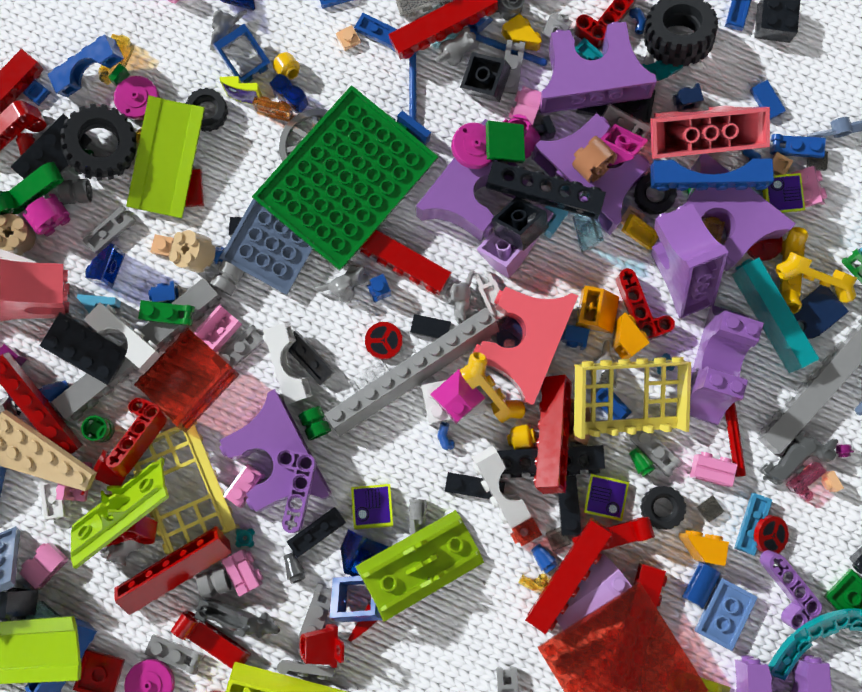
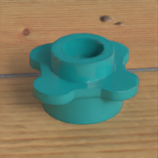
[235,528,255,548]

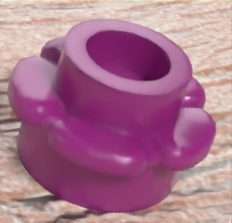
[835,444,854,457]

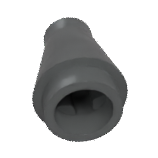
[283,552,306,584]

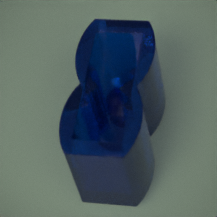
[269,74,309,114]

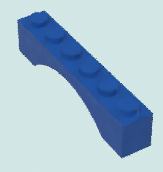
[650,158,774,191]

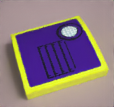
[220,76,263,105]
[763,173,805,213]
[583,474,629,521]
[351,484,393,530]

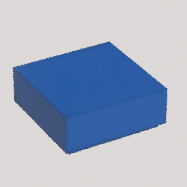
[23,80,51,106]

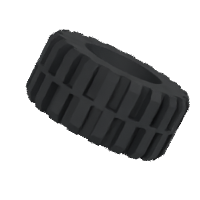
[644,0,718,67]
[61,104,137,181]

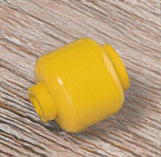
[273,52,300,80]
[507,424,537,450]

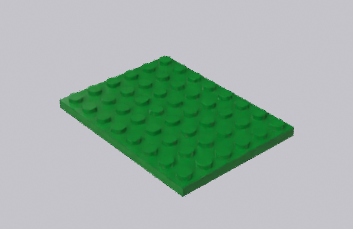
[252,85,438,271]

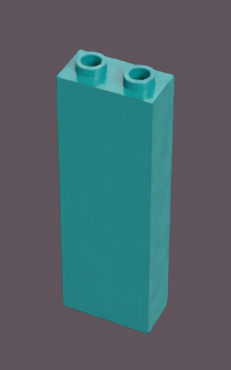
[731,258,819,373]

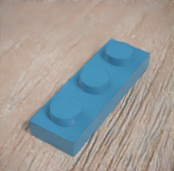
[734,493,772,556]

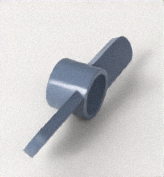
[807,117,862,138]

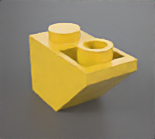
[501,13,542,51]

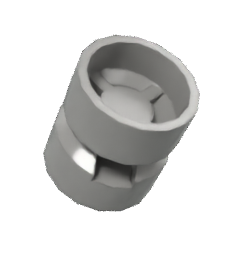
[209,260,244,296]
[196,566,232,600]

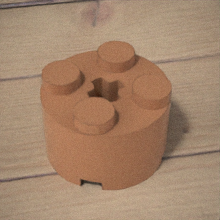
[572,136,617,183]

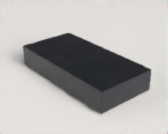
[410,314,451,339]

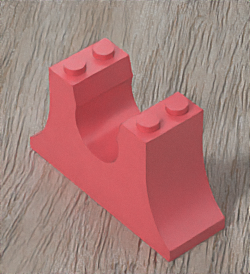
[650,105,770,159]
[0,259,70,322]
[473,286,578,406]

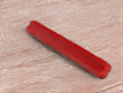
[725,403,746,477]

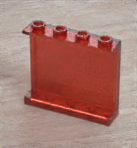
[134,328,240,433]

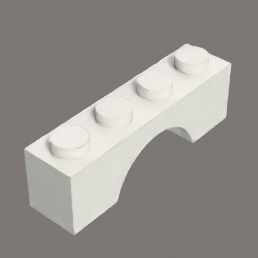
[84,302,161,373]
[263,323,312,404]
[472,446,532,529]

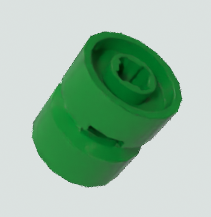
[298,406,332,441]
[81,415,115,443]

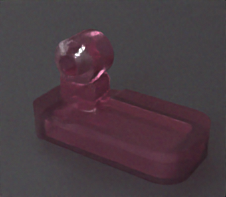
[786,462,826,501]

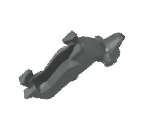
[759,430,838,485]
[194,599,280,639]

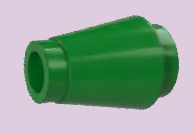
[629,447,656,477]

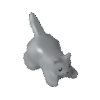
[210,10,248,50]
[436,27,480,66]
[314,262,368,302]
[445,270,479,324]
[589,340,618,388]
[104,534,162,566]

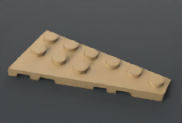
[0,410,97,491]

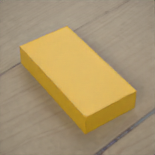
[621,214,658,250]

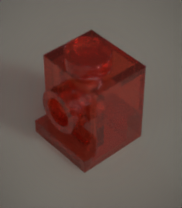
[510,517,542,546]

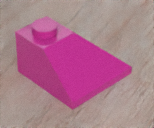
[601,124,648,166]
[430,369,485,424]

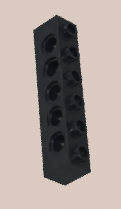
[486,160,606,219]
[497,445,605,479]

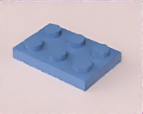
[694,577,758,651]

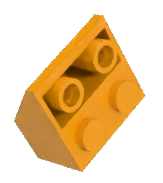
[575,285,619,334]
[612,312,650,359]
[678,530,729,566]

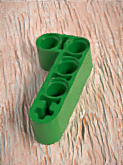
[0,162,64,215]

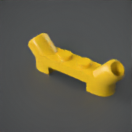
[779,227,809,314]
[775,252,857,303]
[460,352,526,423]

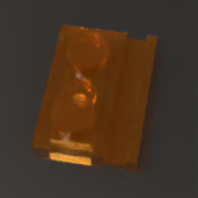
[253,96,294,122]

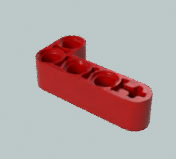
[574,0,636,48]
[0,100,47,151]
[616,268,675,341]
[106,398,167,477]
[104,516,158,548]
[572,517,655,551]
[171,611,251,669]

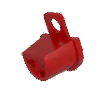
[80,449,127,496]
[299,624,344,668]

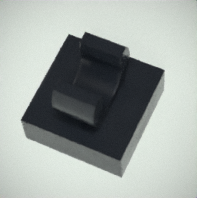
[535,115,556,140]

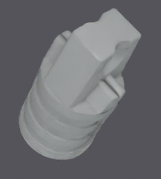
[409,499,427,534]

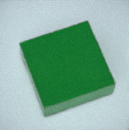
[108,63,130,87]

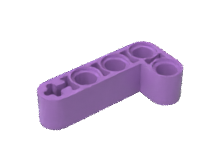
[276,449,317,533]
[760,550,822,630]

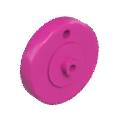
[114,76,160,121]
[451,123,493,169]
[124,659,175,692]

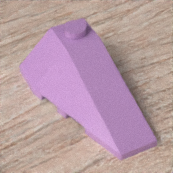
[477,204,553,278]
[556,553,632,634]

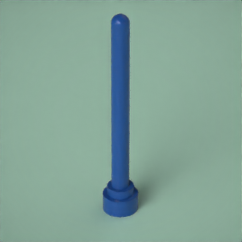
[468,26,548,66]
[409,51,418,121]

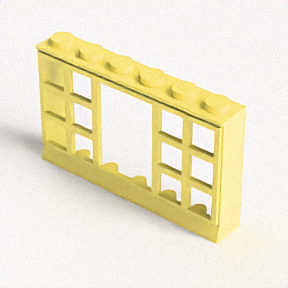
[573,356,691,439]
[133,419,240,555]

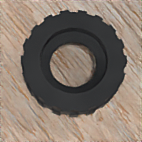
[185,88,228,132]
[633,172,678,215]
[640,486,687,530]

